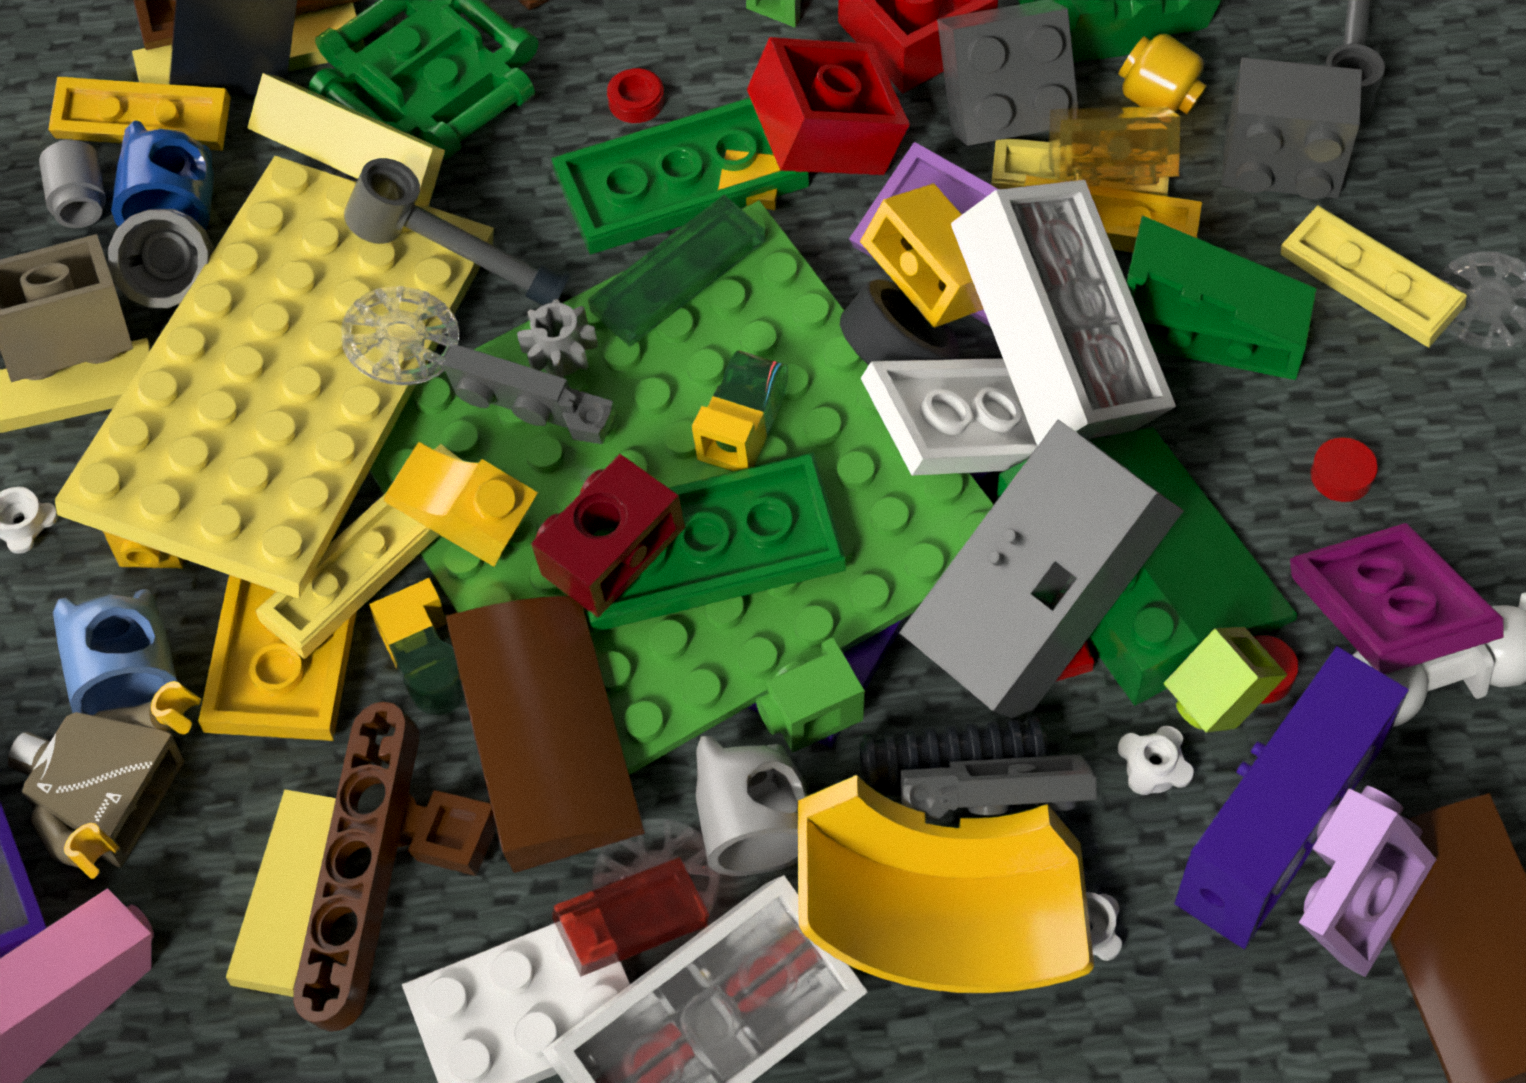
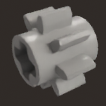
[517,299,598,378]

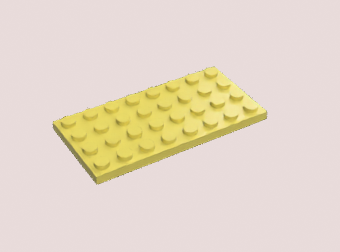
[55,156,494,599]

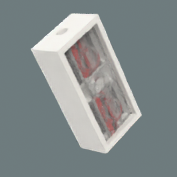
[951,180,1176,446]
[542,875,868,1083]

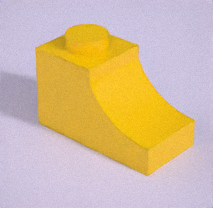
[383,442,538,567]

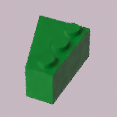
[1127,215,1317,380]

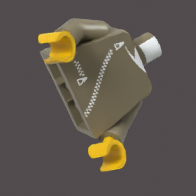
[8,681,201,879]

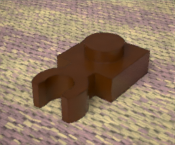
[398,790,497,876]

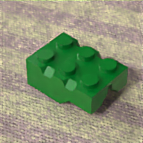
[1018,0,1221,63]

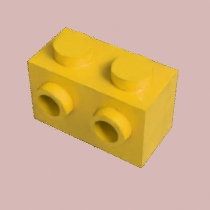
[860,183,984,328]

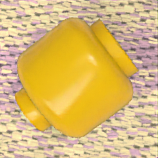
[1118,33,1207,120]

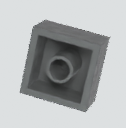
[937,0,1080,146]
[1221,57,1362,199]

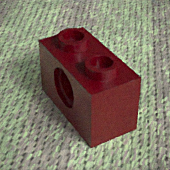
[531,454,685,618]

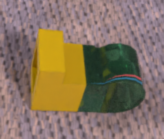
[692,350,788,472]
[369,578,465,715]

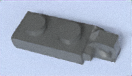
[442,344,617,444]
[901,755,1097,820]

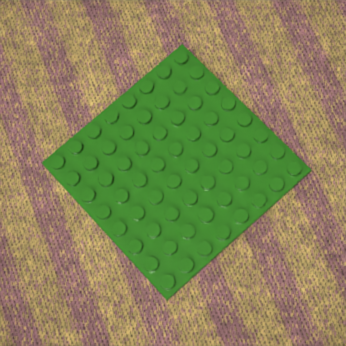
[369,200,994,775]

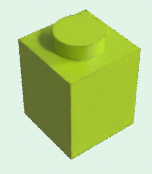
[1163,627,1287,733]

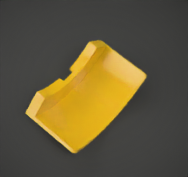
[798,775,1094,993]

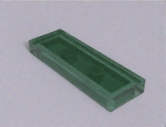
[588,195,766,347]

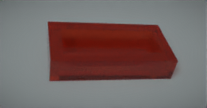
[552,857,709,977]

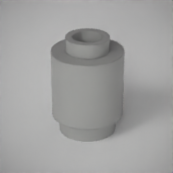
[39,139,106,228]

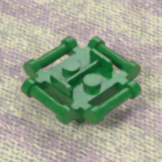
[309,0,539,160]

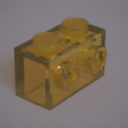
[1049,106,1180,187]

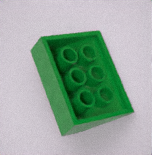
[996,427,1297,706]

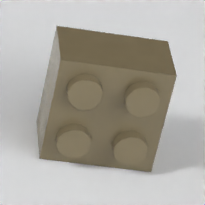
[0,234,133,382]

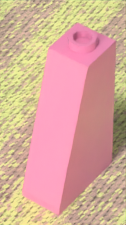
[0,888,154,1083]

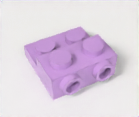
[1299,786,1436,977]

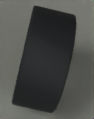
[839,279,959,365]

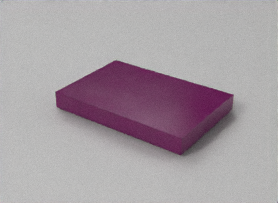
[1290,523,1504,675]

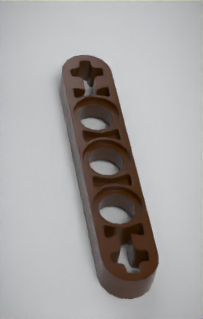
[293,701,420,1032]

